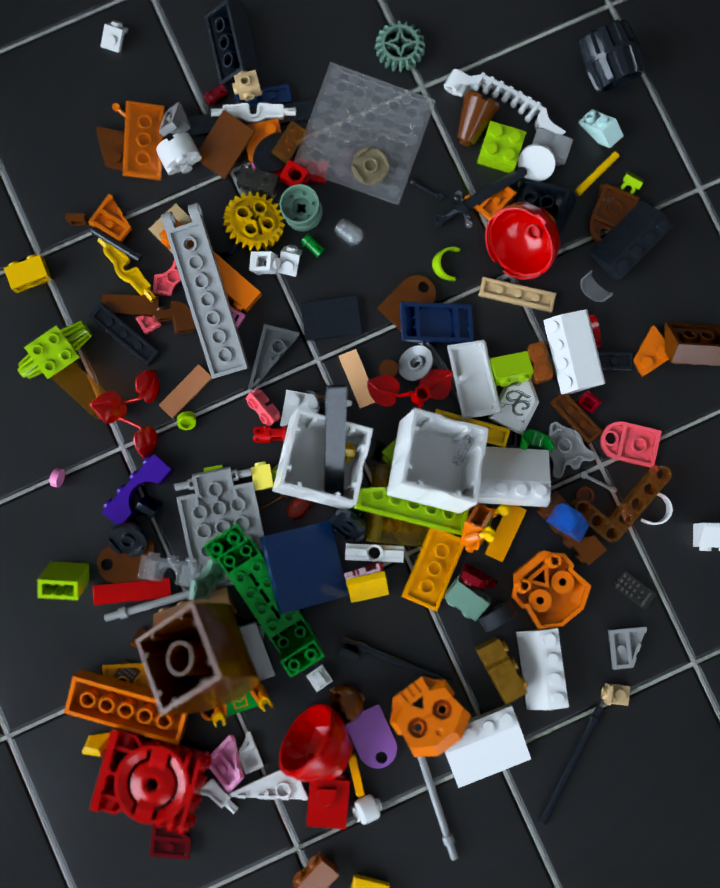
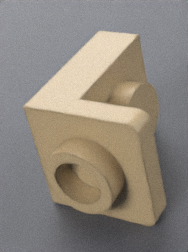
[601,683,630,706]

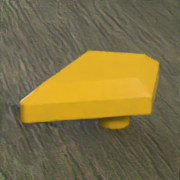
[82,732,110,757]

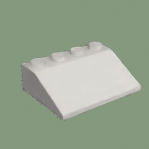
[477,447,551,507]
[445,703,531,788]

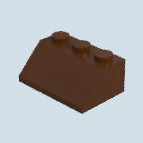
[665,322,720,366]

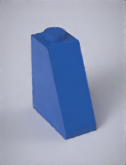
[546,503,590,542]

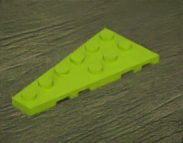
[354,487,469,536]

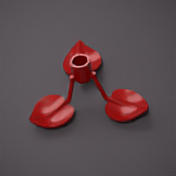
[89,369,159,459]
[367,369,453,410]

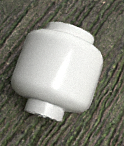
[352,794,382,825]

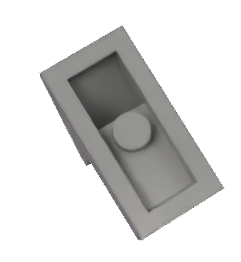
[159,102,190,137]

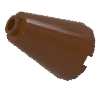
[457,91,500,147]

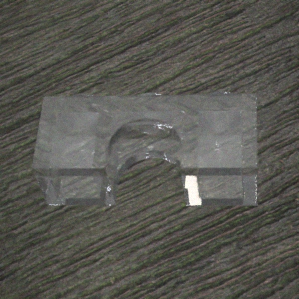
[138,552,203,587]

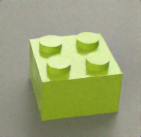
[477,121,526,173]

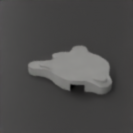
[545,422,596,478]

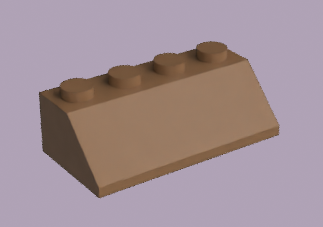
[153,587,238,628]

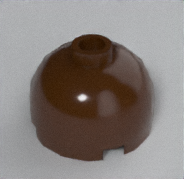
[329,684,365,725]

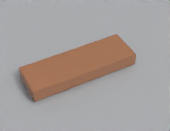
[159,364,212,419]

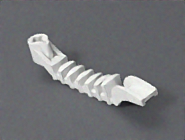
[444,69,566,135]

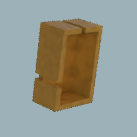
[474,636,528,704]

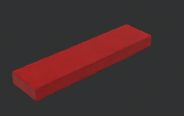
[92,578,172,605]

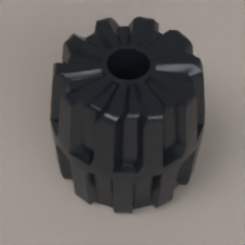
[579,19,646,92]

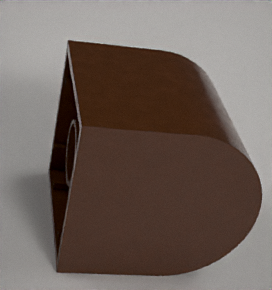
[135,602,260,715]

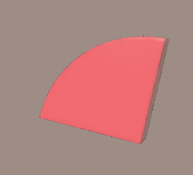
[135,315,162,335]

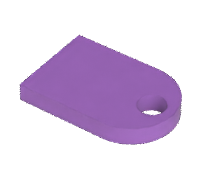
[346,703,397,769]

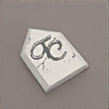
[488,379,539,435]

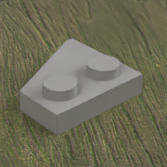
[608,626,647,669]

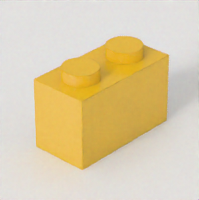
[4,254,52,293]

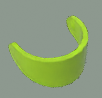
[432,247,460,281]

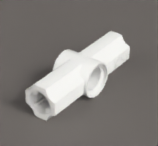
[345,543,404,563]

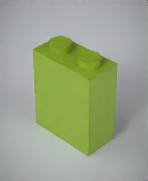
[38,561,89,600]

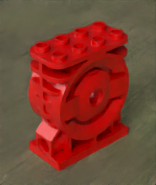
[89,728,212,835]

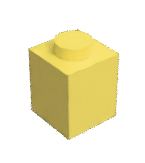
[251,461,274,491]

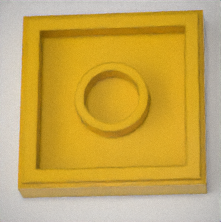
[346,571,389,603]

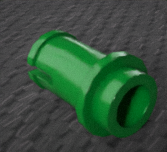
[301,234,325,258]

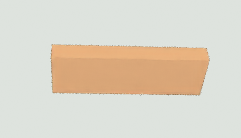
[339,349,376,409]

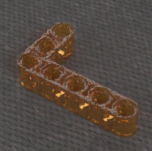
[571,465,672,542]

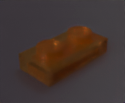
[271,121,307,163]

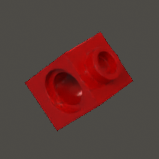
[280,160,311,187]

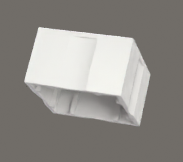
[387,408,489,514]
[272,409,373,510]

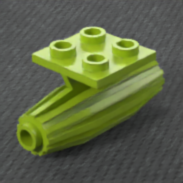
[17,320,93,379]

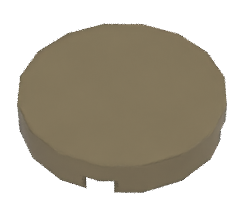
[351,147,389,185]

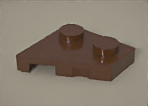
[96,126,125,171]

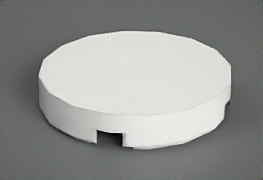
[518,144,556,182]

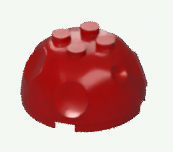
[485,202,560,280]

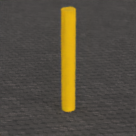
[575,152,620,195]

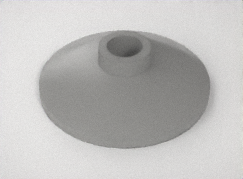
[398,345,433,381]

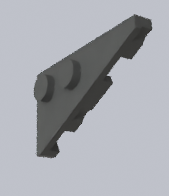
[248,324,300,390]

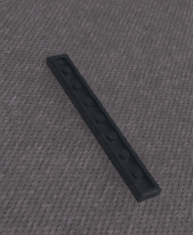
[187,97,337,137]

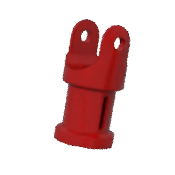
[253,426,287,443]

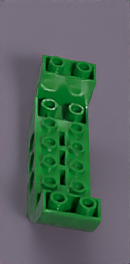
[203,524,325,678]

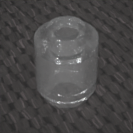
[334,219,363,246]

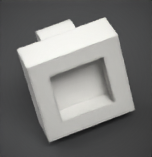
[306,664,333,692]

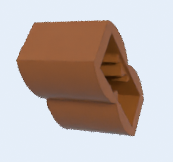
[525,341,553,385]

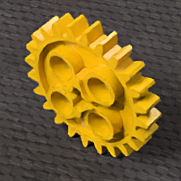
[223,191,285,251]

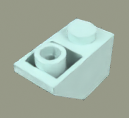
[579,110,623,148]

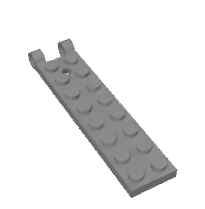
[161,203,249,379]

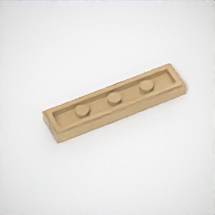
[478,277,557,313]

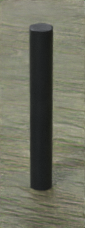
[91,226,142,262]

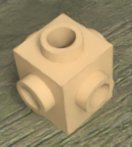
[232,70,262,101]

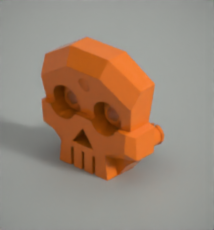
[511,550,591,629]
[390,676,471,757]

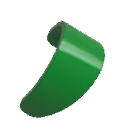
[520,429,555,451]

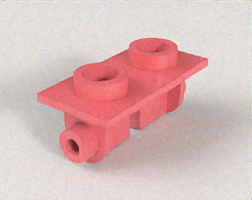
[246,388,281,427]

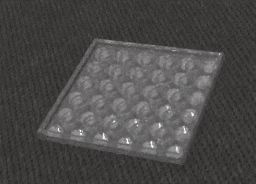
[294,62,436,205]

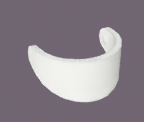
[640,491,673,525]

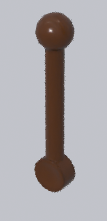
[259,494,289,513]

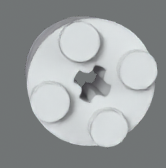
[156,132,202,175]

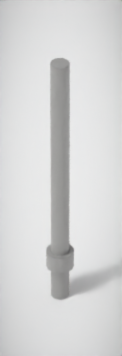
[104,585,216,622]
[417,757,459,861]

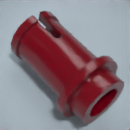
[203,83,228,106]

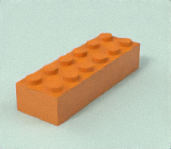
[64,669,189,745]

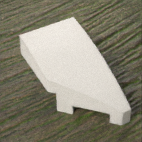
[239,731,265,774]

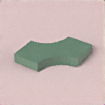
[189,559,226,600]

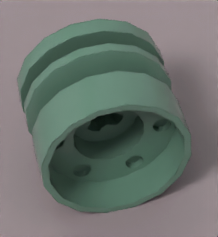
[279,184,323,232]

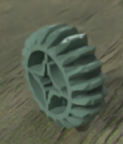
[375,20,425,72]

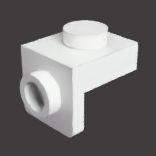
[101,21,128,52]
[277,245,302,277]

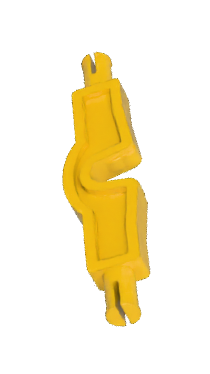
[98,238,157,302]

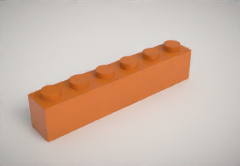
[159,218,262,312]

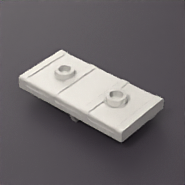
[447,340,500,419]

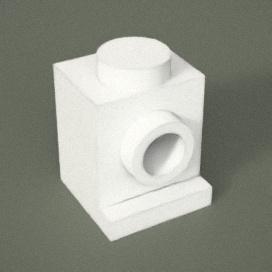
[249,251,281,275]

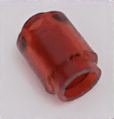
[285,497,312,521]

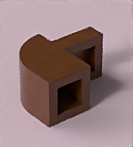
[152,301,196,335]

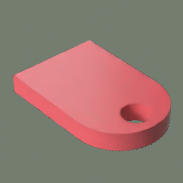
[600,421,662,468]

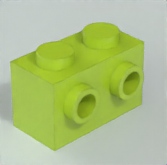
[490,351,534,387]

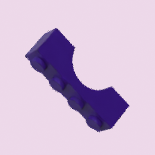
[102,454,174,525]

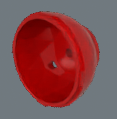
[279,704,353,782]

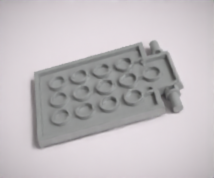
[174,467,264,588]

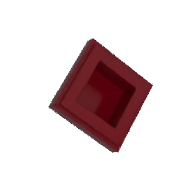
[577,389,603,414]

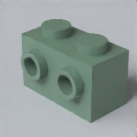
[444,574,490,621]

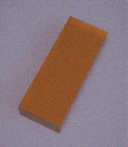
[50,362,106,420]

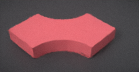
[153,259,182,296]

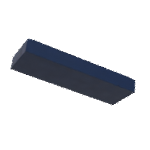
[234,83,292,108]

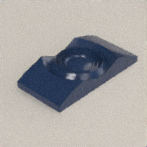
[400,302,474,344]

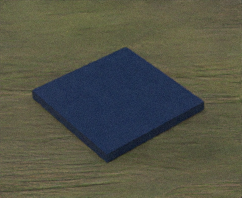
[260,521,349,615]

